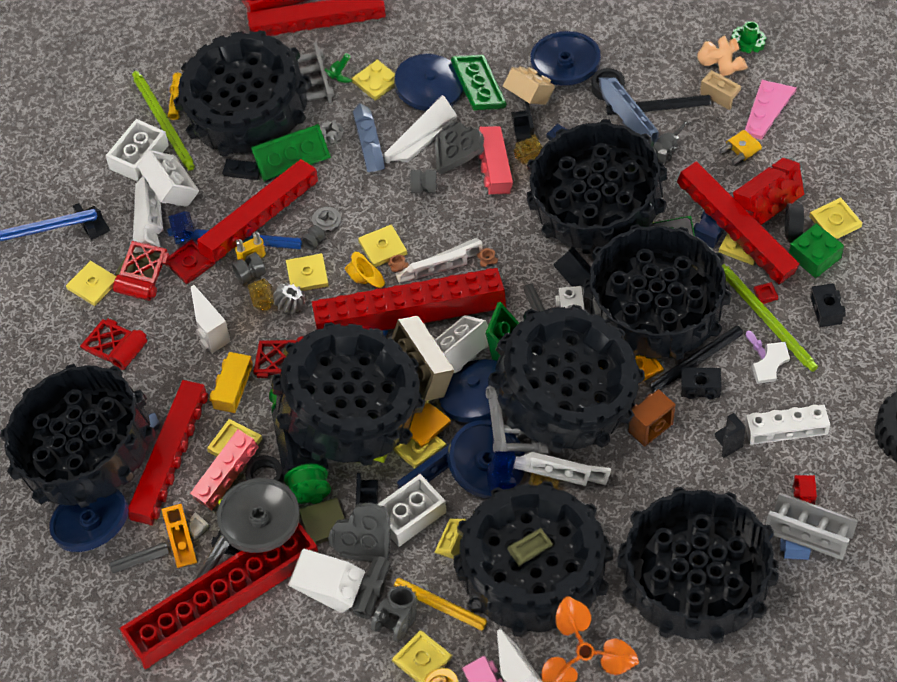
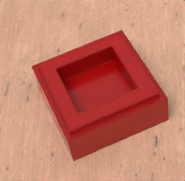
[753,282,778,304]

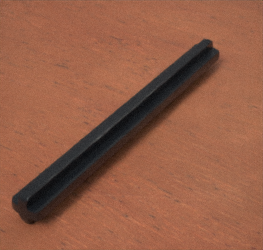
[606,95,711,115]
[650,325,743,392]

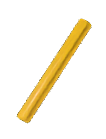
[394,578,487,630]

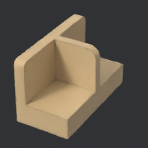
[700,70,741,110]

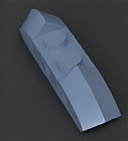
[599,77,659,147]
[352,103,385,172]

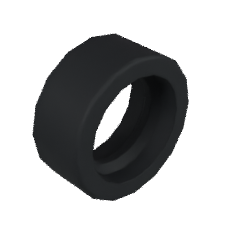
[591,68,625,101]
[784,203,804,239]
[245,455,284,483]

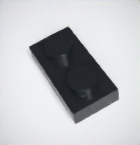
[222,159,260,180]

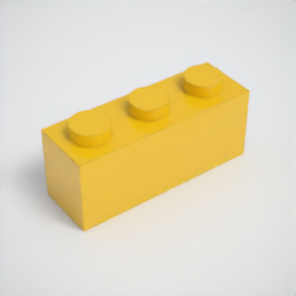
[210,352,253,413]

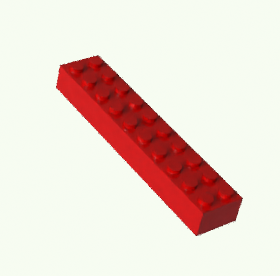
[311,268,506,330]
[119,523,319,670]

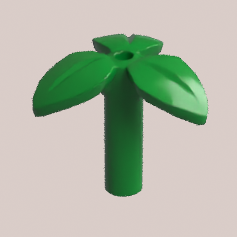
[324,53,352,83]

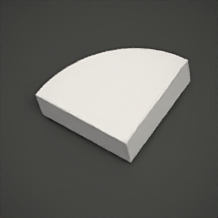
[189,512,210,540]

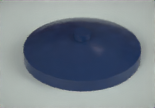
[530,31,601,86]
[394,54,464,111]
[438,359,497,423]
[447,420,525,498]
[49,488,128,552]

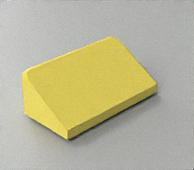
[435,519,466,559]

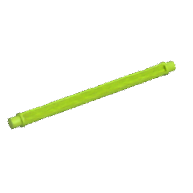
[132,71,195,171]
[722,264,818,372]

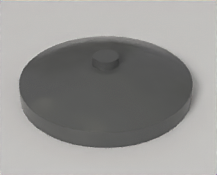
[217,478,300,553]

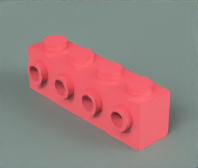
[478,126,513,195]
[190,429,259,511]

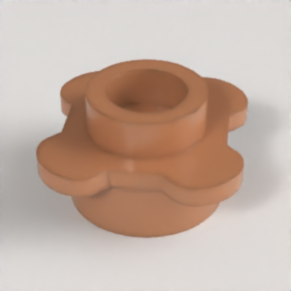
[477,248,498,267]
[388,255,409,272]

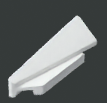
[384,95,457,163]
[133,176,163,253]
[395,238,483,284]
[511,452,611,486]

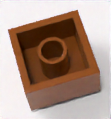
[628,389,675,447]

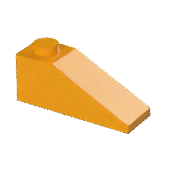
[162,504,197,568]

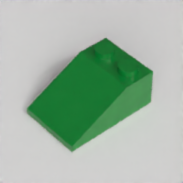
[485,302,519,361]

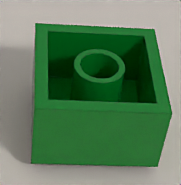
[789,223,844,278]

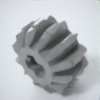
[273,282,306,314]

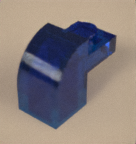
[167,211,195,244]
[487,451,516,493]

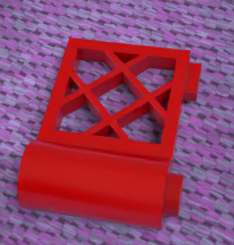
[113,241,169,301]
[80,318,148,370]
[253,336,304,378]

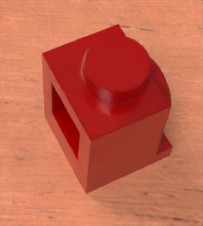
[793,475,817,505]

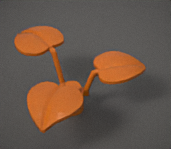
[541,596,639,682]

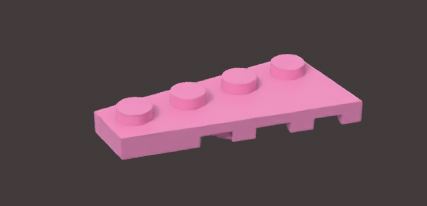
[745,80,796,139]

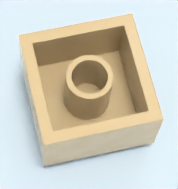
[503,66,555,105]

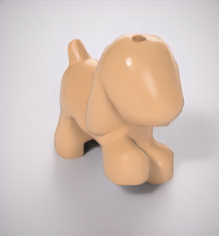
[697,36,748,77]

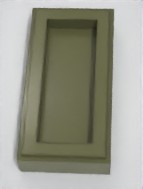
[507,528,553,566]

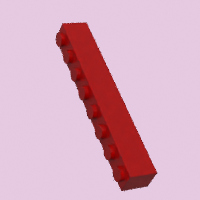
[247,0,386,36]
[197,159,318,263]
[677,161,800,285]
[128,380,208,526]

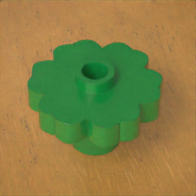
[731,21,766,53]

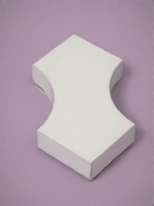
[752,342,790,384]

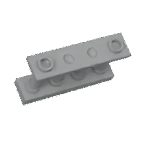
[298,42,334,104]
[486,385,548,460]
[765,493,858,560]

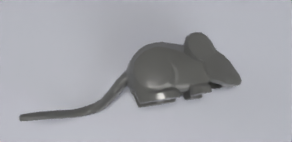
[654,121,691,164]

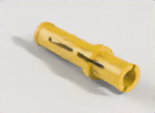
[168,73,182,120]

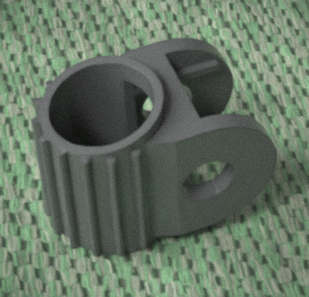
[371,585,417,643]

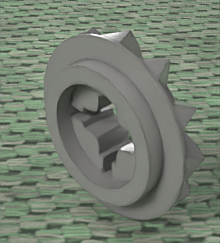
[319,119,344,144]
[312,207,341,232]

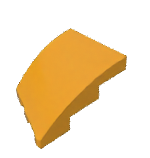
[409,402,451,448]

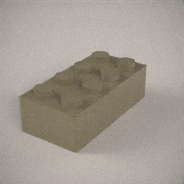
[391,316,454,401]

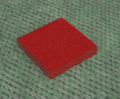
[166,240,216,284]

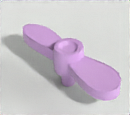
[745,331,765,359]

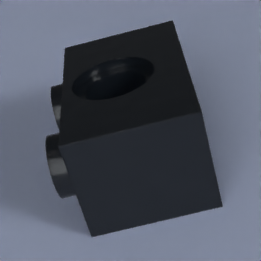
[810,283,846,328]
[680,367,721,399]

